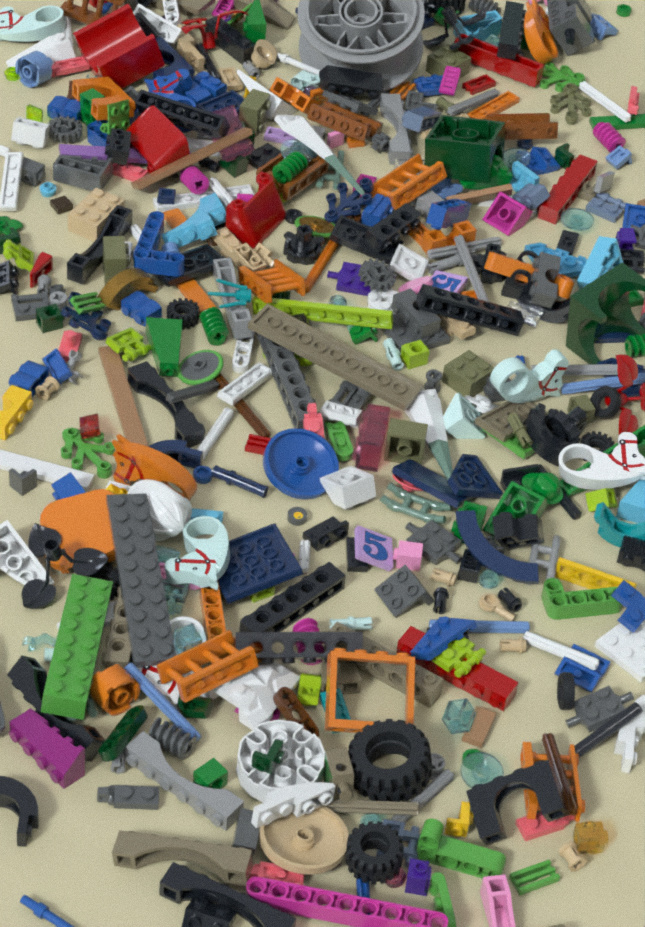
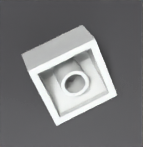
[320,466,376,509]

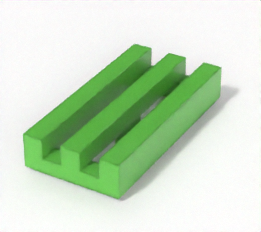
[70,292,106,315]
[509,859,560,895]

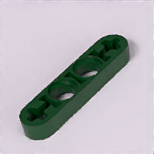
[98,705,148,762]

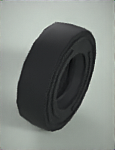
[590,386,621,419]
[557,672,575,710]

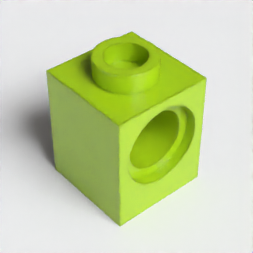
[400,340,430,370]

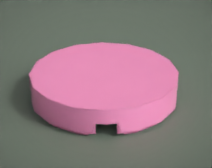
[399,276,433,294]

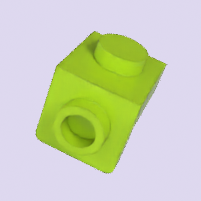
[297,673,321,706]

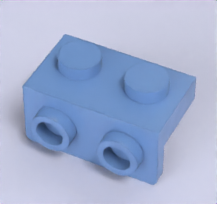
[430,178,463,199]

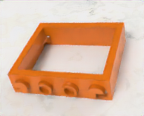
[325,648,415,733]

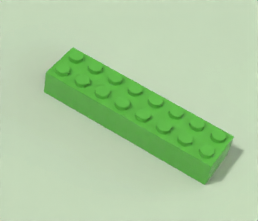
[41,574,113,720]

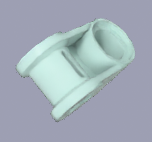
[291,70,320,95]

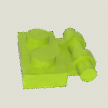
[3,239,34,272]
[105,327,152,362]
[432,637,486,678]

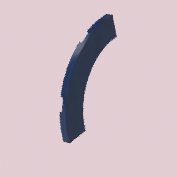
[455,510,539,584]

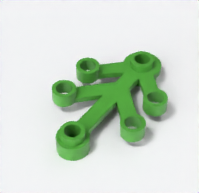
[540,62,586,92]
[61,427,115,479]

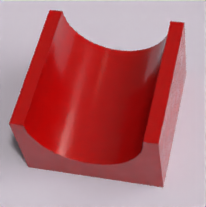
[73,4,165,89]

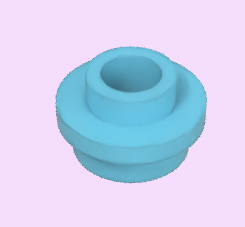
[39,182,57,197]

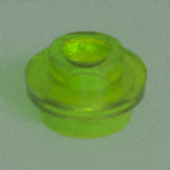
[4,67,20,81]

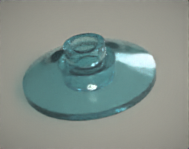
[280,139,313,162]
[503,148,531,170]
[560,208,594,231]
[460,752,504,788]

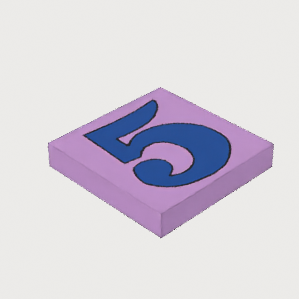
[431,270,468,294]
[354,525,393,571]

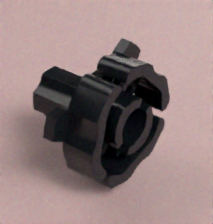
[283,224,325,265]
[471,243,507,284]
[545,406,587,445]

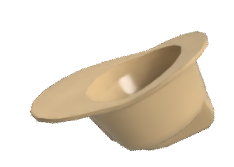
[251,39,277,69]

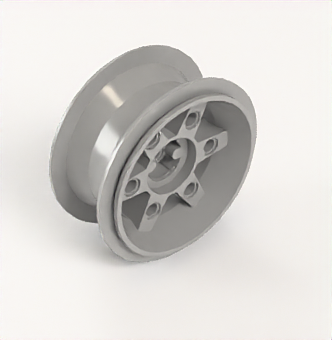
[297,0,425,95]

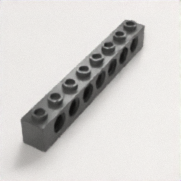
[255,332,320,429]

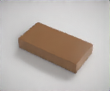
[462,706,496,748]

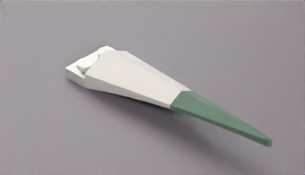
[274,115,365,195]
[404,389,453,481]

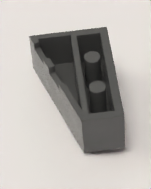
[53,155,113,191]

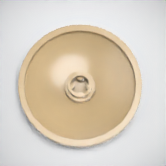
[258,806,349,875]

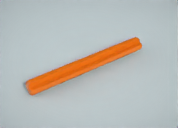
[305,240,339,293]

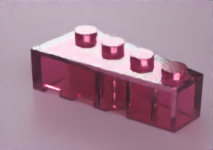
[352,404,390,472]

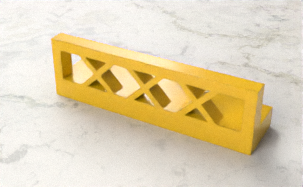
[555,557,637,589]

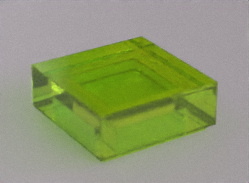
[26,104,43,123]

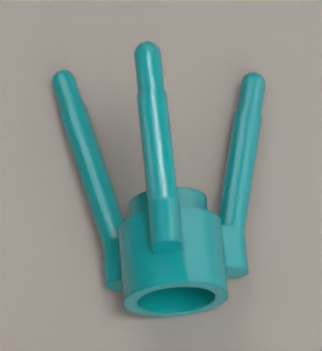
[208,279,251,308]

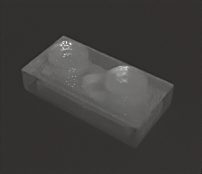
[507,301,543,328]

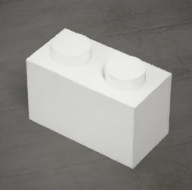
[11,117,50,149]

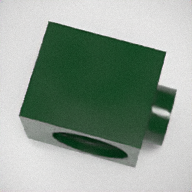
[36,303,65,333]

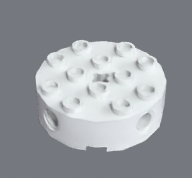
[236,720,325,803]

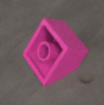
[482,191,533,236]

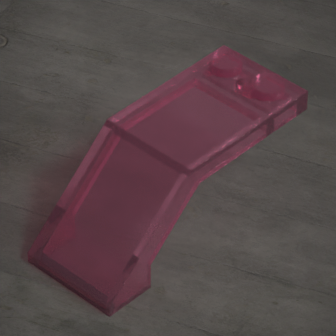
[211,105,255,162]

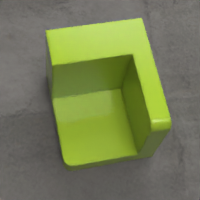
[585,488,618,512]

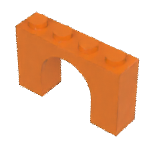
[72,77,136,121]

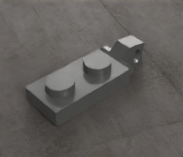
[97,785,159,810]

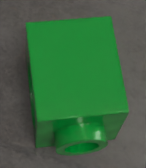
[193,758,228,789]

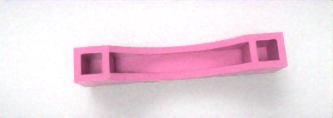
[480,874,516,927]

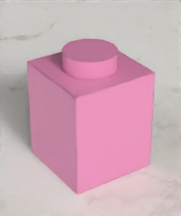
[393,540,423,571]

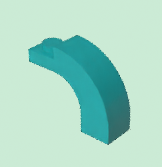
[594,502,645,547]

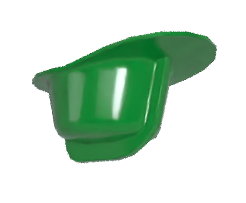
[521,472,563,504]

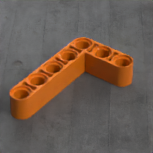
[484,251,575,299]
[199,580,263,664]

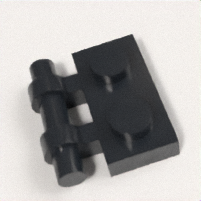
[619,248,645,274]

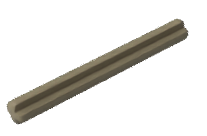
[325,800,419,816]

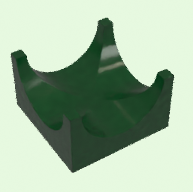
[566,262,645,364]

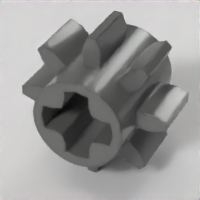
[371,132,391,153]

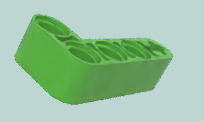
[541,578,623,620]
[416,818,506,879]

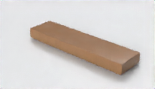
[446,184,513,204]

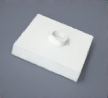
[390,244,429,281]

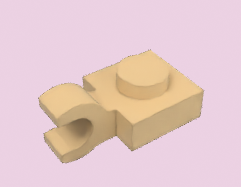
[254,243,274,268]

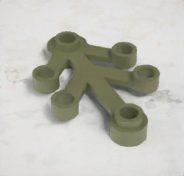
[550,83,592,125]

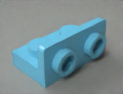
[509,160,540,192]

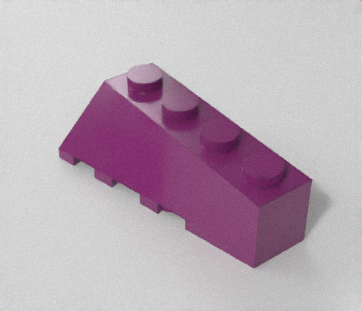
[9,708,85,789]

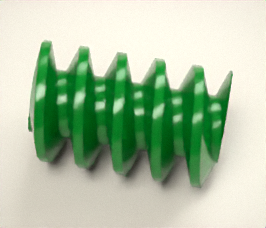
[272,151,308,184]
[199,307,229,346]
[625,334,645,357]

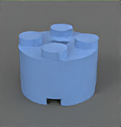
[15,50,53,88]

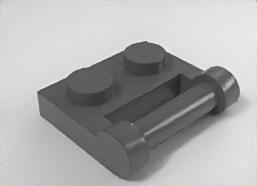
[11,291,50,321]
[329,380,372,410]

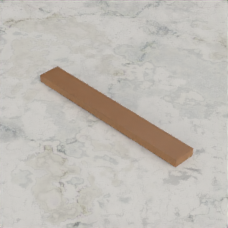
[131,127,253,190]
[98,346,148,446]

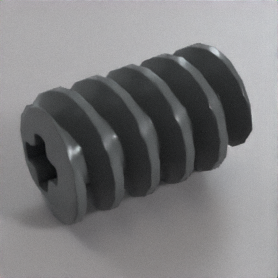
[468,0,502,15]
[149,717,197,760]

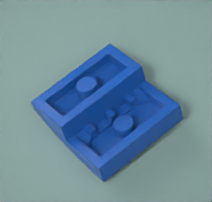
[515,147,561,175]
[554,644,611,693]

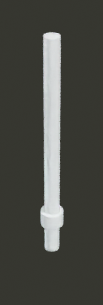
[276,52,320,75]

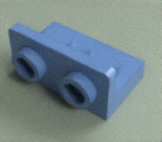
[587,13,618,40]

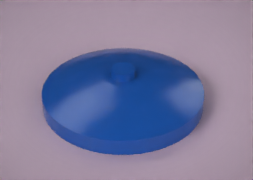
[263,428,339,499]

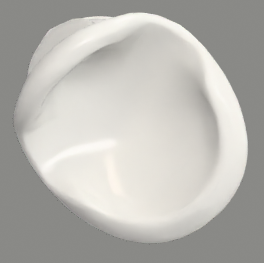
[127,479,192,541]

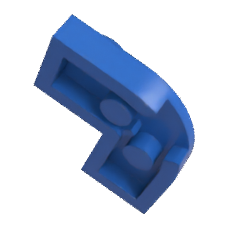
[611,580,645,633]

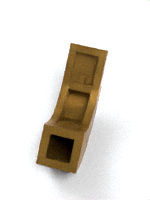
[97,268,158,310]

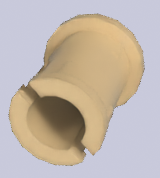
[430,567,457,587]
[499,637,526,654]

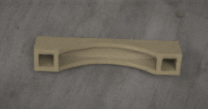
[112,830,254,886]

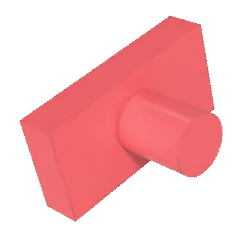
[59,330,82,362]

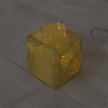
[572,821,608,854]

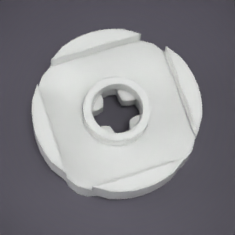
[367,289,398,314]

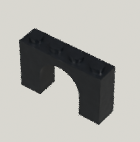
[466,760,569,846]

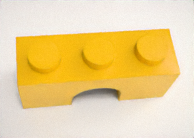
[0,385,33,440]

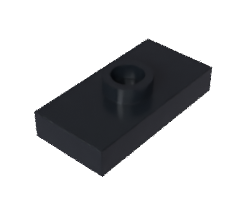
[557,230,579,256]

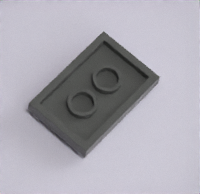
[322,90,378,116]

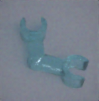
[22,633,56,651]

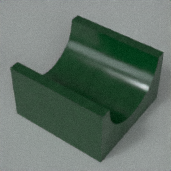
[424,115,505,183]

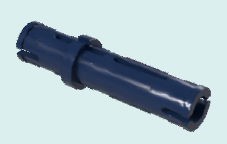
[211,465,268,498]

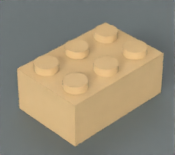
[68,188,125,241]

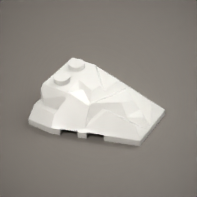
[201,661,300,730]

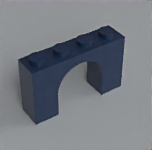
[153,37,195,80]

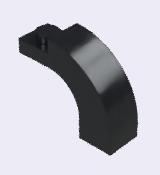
[517,287,570,323]
[523,403,570,467]
[0,776,39,847]

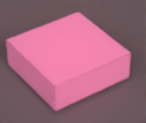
[327,131,344,149]

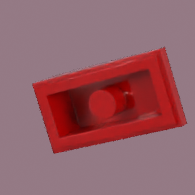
[30,252,53,288]

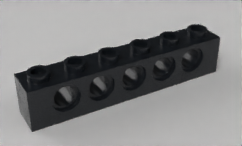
[135,89,231,139]
[416,284,525,336]
[239,562,346,632]
[236,632,363,664]

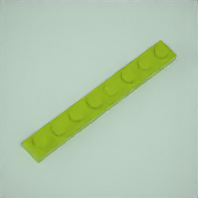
[252,296,393,329]

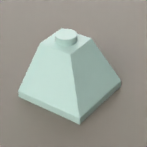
[443,392,486,439]

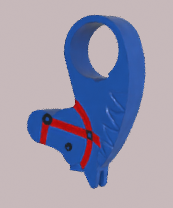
[144,69,197,133]

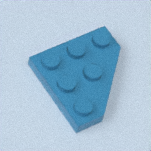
[524,242,587,278]

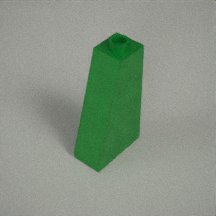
[146,317,182,377]

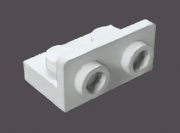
[320,401,362,428]

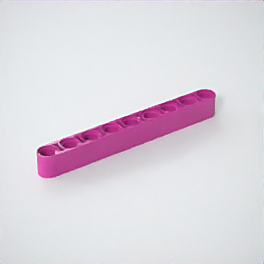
[246,877,448,927]

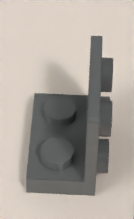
[375,564,434,618]

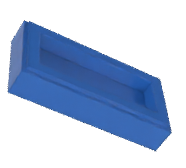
[42,348,73,385]

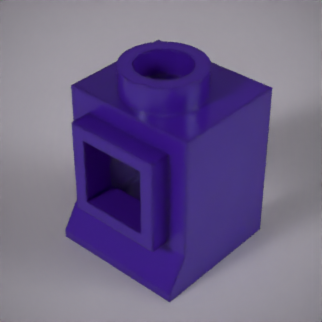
[616,228,637,250]
[405,858,432,896]

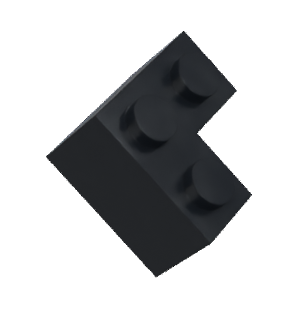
[492,512,545,550]

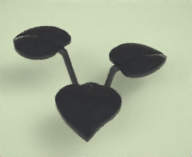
[423,7,486,50]
[21,523,108,609]

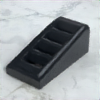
[457,549,481,584]

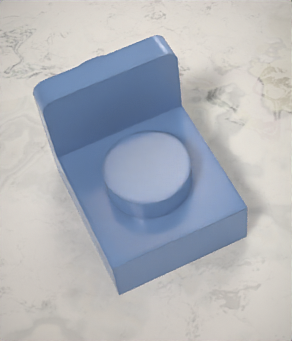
[605,145,633,170]

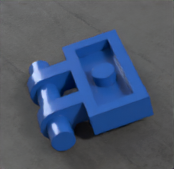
[412,74,451,97]

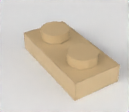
[218,67,243,92]

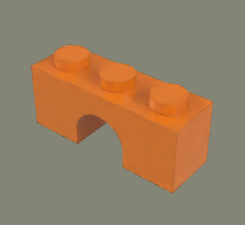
[269,77,320,115]
[422,220,477,254]

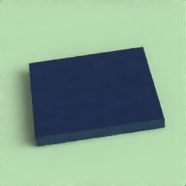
[218,523,303,604]

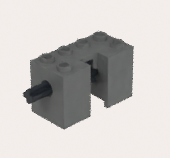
[547,0,594,56]

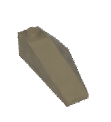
[234,0,295,30]

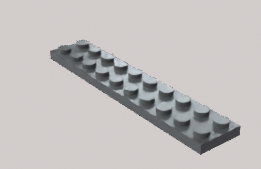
[106,493,176,667]

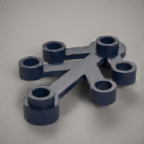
[324,178,374,224]
[61,292,111,340]

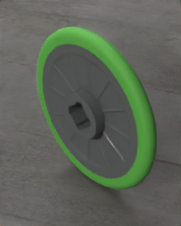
[178,350,224,385]

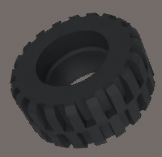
[348,719,432,802]

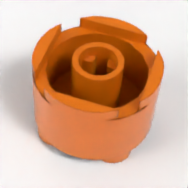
[90,664,140,716]

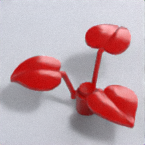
[181,10,248,49]
[605,354,645,435]

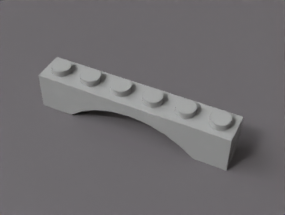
[380,93,413,165]
[213,257,253,339]
[125,731,244,831]

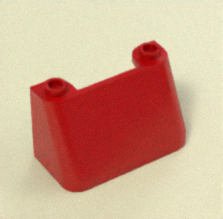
[126,105,190,174]
[225,171,286,249]

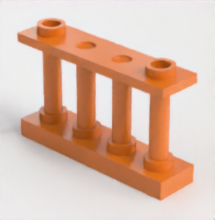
[370,154,447,210]
[238,259,307,303]
[156,630,259,703]
[520,742,585,822]

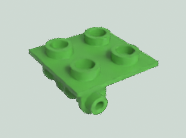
[100,99,130,135]

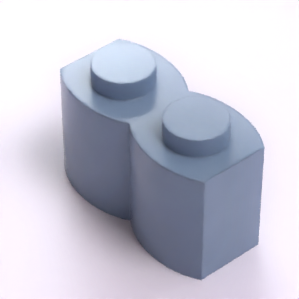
[512,183,550,209]

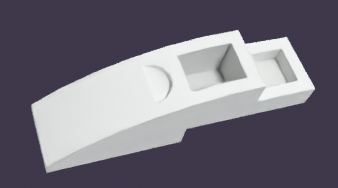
[614,695,645,773]
[251,782,336,828]

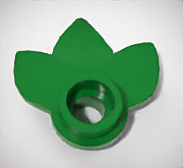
[0,216,24,235]

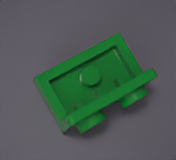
[347,325,378,345]

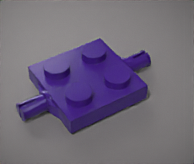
[327,262,374,296]

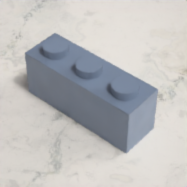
[402,106,441,132]

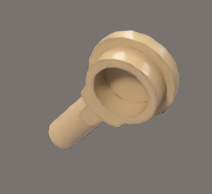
[479,593,516,621]

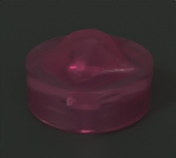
[385,867,406,888]

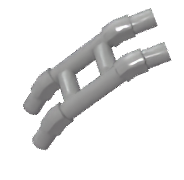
[527,535,561,585]

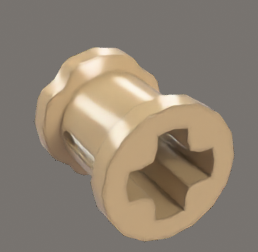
[35,376,60,401]
[558,841,587,872]

